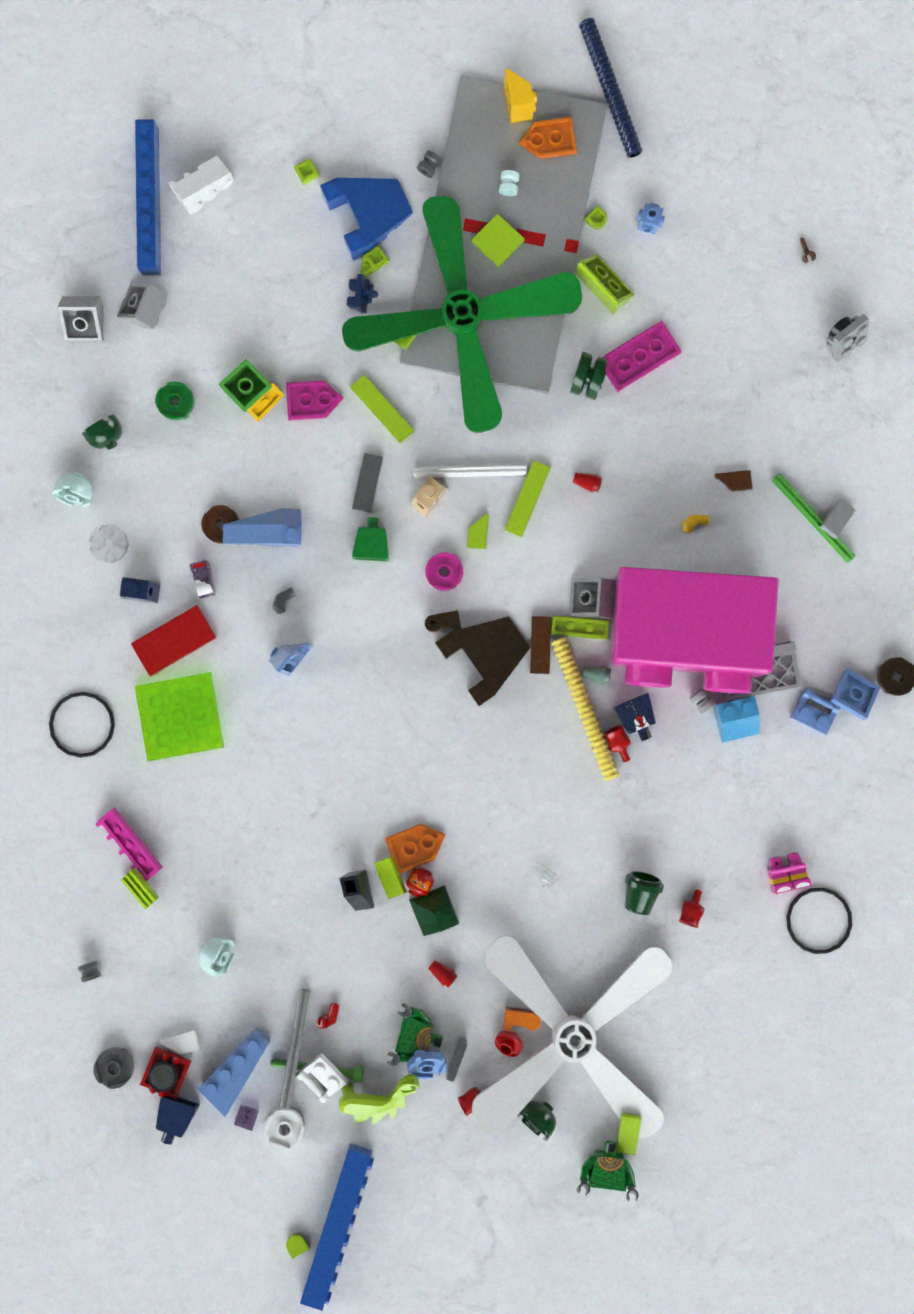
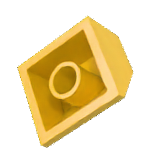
[504,69,537,123]

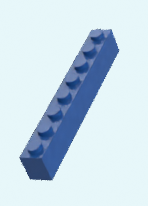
[135,119,161,275]
[300,1143,374,1311]

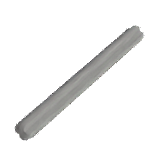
[279,989,310,1109]

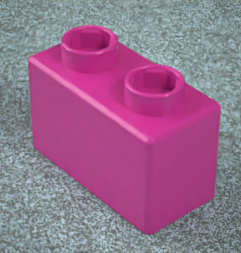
[610,567,779,694]

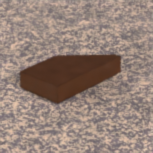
[714,470,753,492]

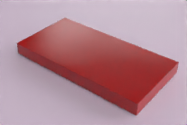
[131,605,217,677]

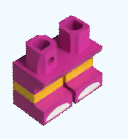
[767,852,812,894]

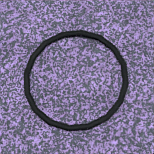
[49,692,115,758]
[786,888,852,954]

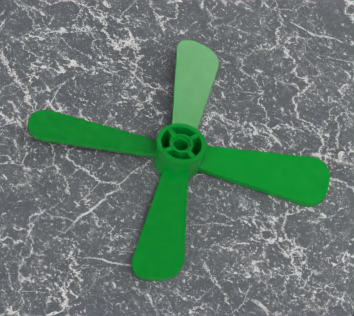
[342,196,582,433]

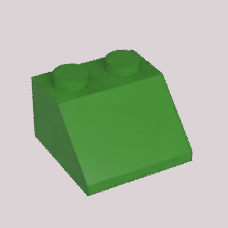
[218,359,273,413]

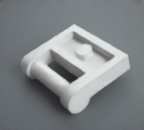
[295,1053,348,1103]

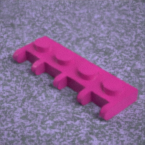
[96,808,163,882]

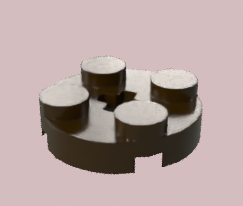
[877,657,914,696]

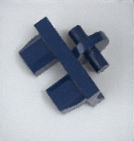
[346,274,378,314]

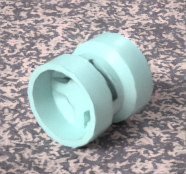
[499,170,520,196]

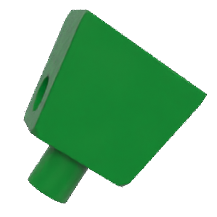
[352,517,389,562]

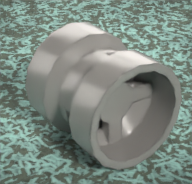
[689,687,717,714]

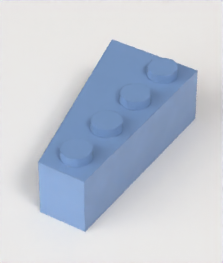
[198,1028,270,1117]

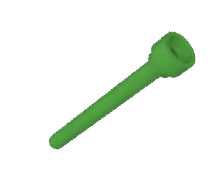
[270,1059,364,1083]

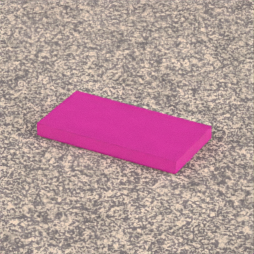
[602,321,682,393]

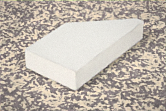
[160,1029,201,1055]

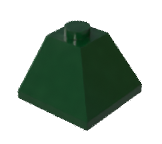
[409,885,459,936]

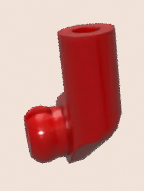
[316,1003,340,1029]

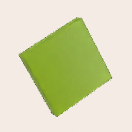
[471,214,525,268]

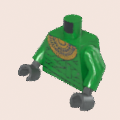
[387,1003,443,1066]
[576,1141,639,1201]

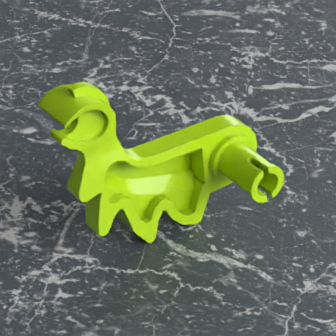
[339,1074,420,1124]

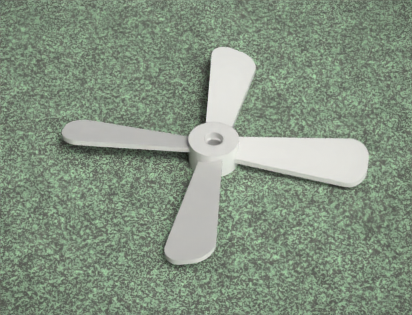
[472,935,672,1138]

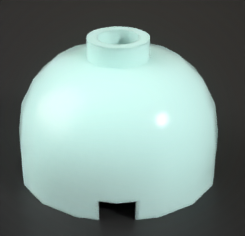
[52,472,93,507]
[198,936,235,978]

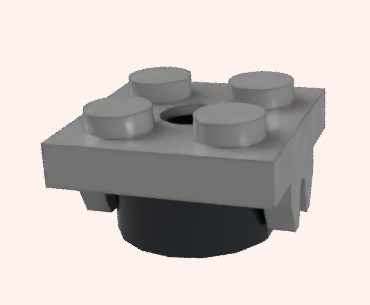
[826,314,869,362]

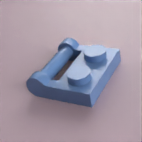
[790,687,841,735]

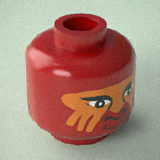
[406,867,434,897]

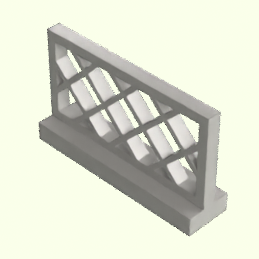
[723,641,801,701]

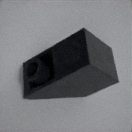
[340,870,374,911]

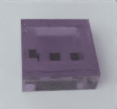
[234,1104,259,1131]

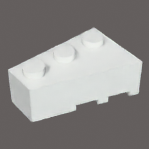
[168,155,234,214]

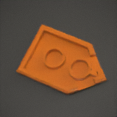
[519,116,577,159]
[385,824,446,874]

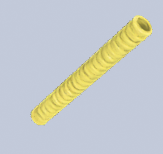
[551,637,619,781]

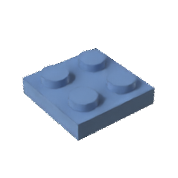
[830,668,880,721]

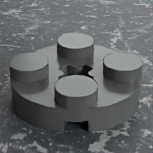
[93,1047,134,1089]

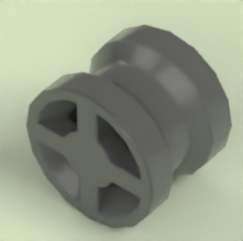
[78,961,101,982]

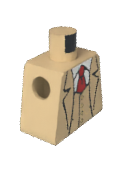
[411,476,448,517]

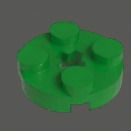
[155,381,195,421]

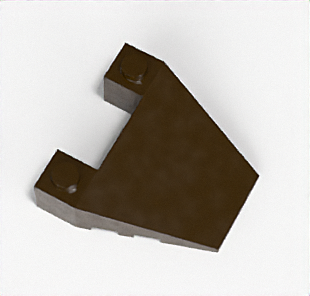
[435,616,531,707]

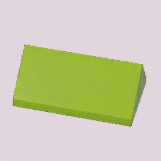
[576,254,635,314]

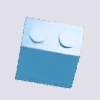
[713,696,760,743]

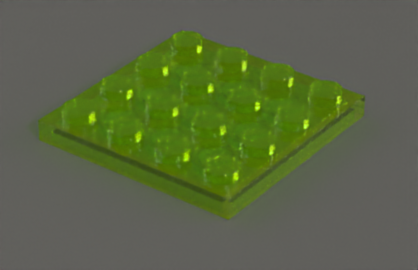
[134,672,224,762]

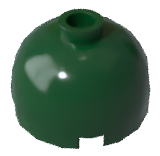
[82,414,122,450]
[517,1101,556,1141]

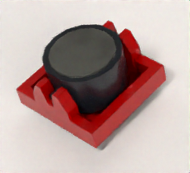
[140,1046,192,1099]

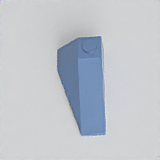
[223,508,302,547]

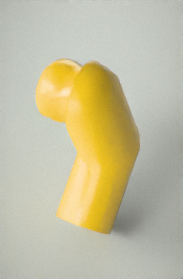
[683,514,709,533]

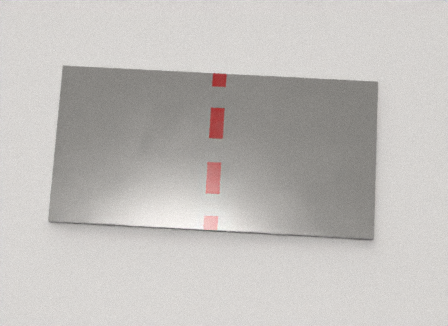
[400,75,607,394]

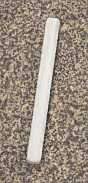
[414,464,527,478]

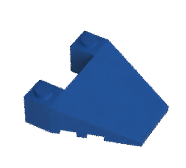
[320,177,413,260]

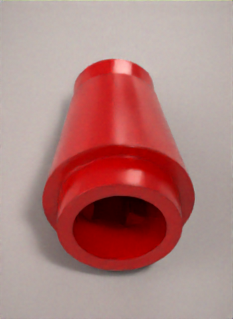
[573,472,602,493]
[428,960,458,988]

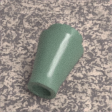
[582,666,611,685]

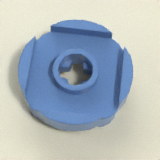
[407,1050,447,1079]

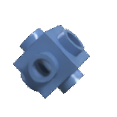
[636,203,665,234]

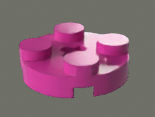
[425,552,463,591]

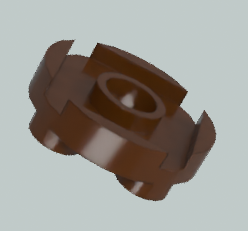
[201,505,240,544]

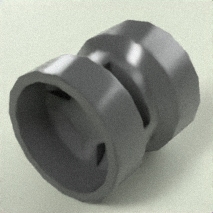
[417,150,442,178]

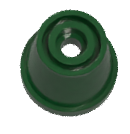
[625,871,664,915]

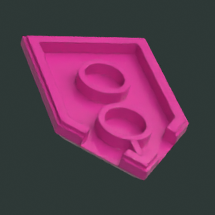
[286,380,344,421]

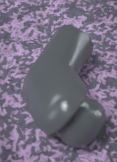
[272,588,295,614]

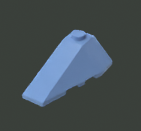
[269,643,313,676]

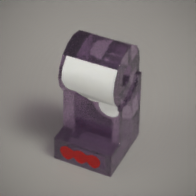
[189,560,216,599]

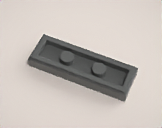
[352,453,383,513]

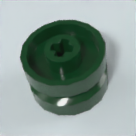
[570,352,608,400]

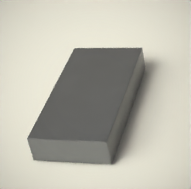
[446,1038,467,1082]

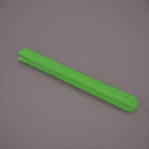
[772,473,855,562]

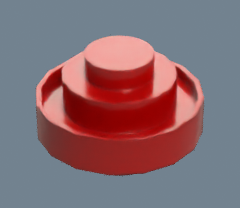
[495,1030,524,1057]

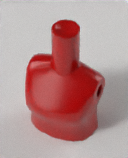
[604,725,631,762]
[679,889,705,928]
[458,1087,481,1116]

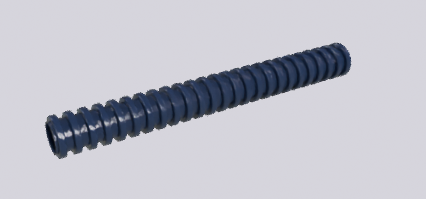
[579,18,643,158]

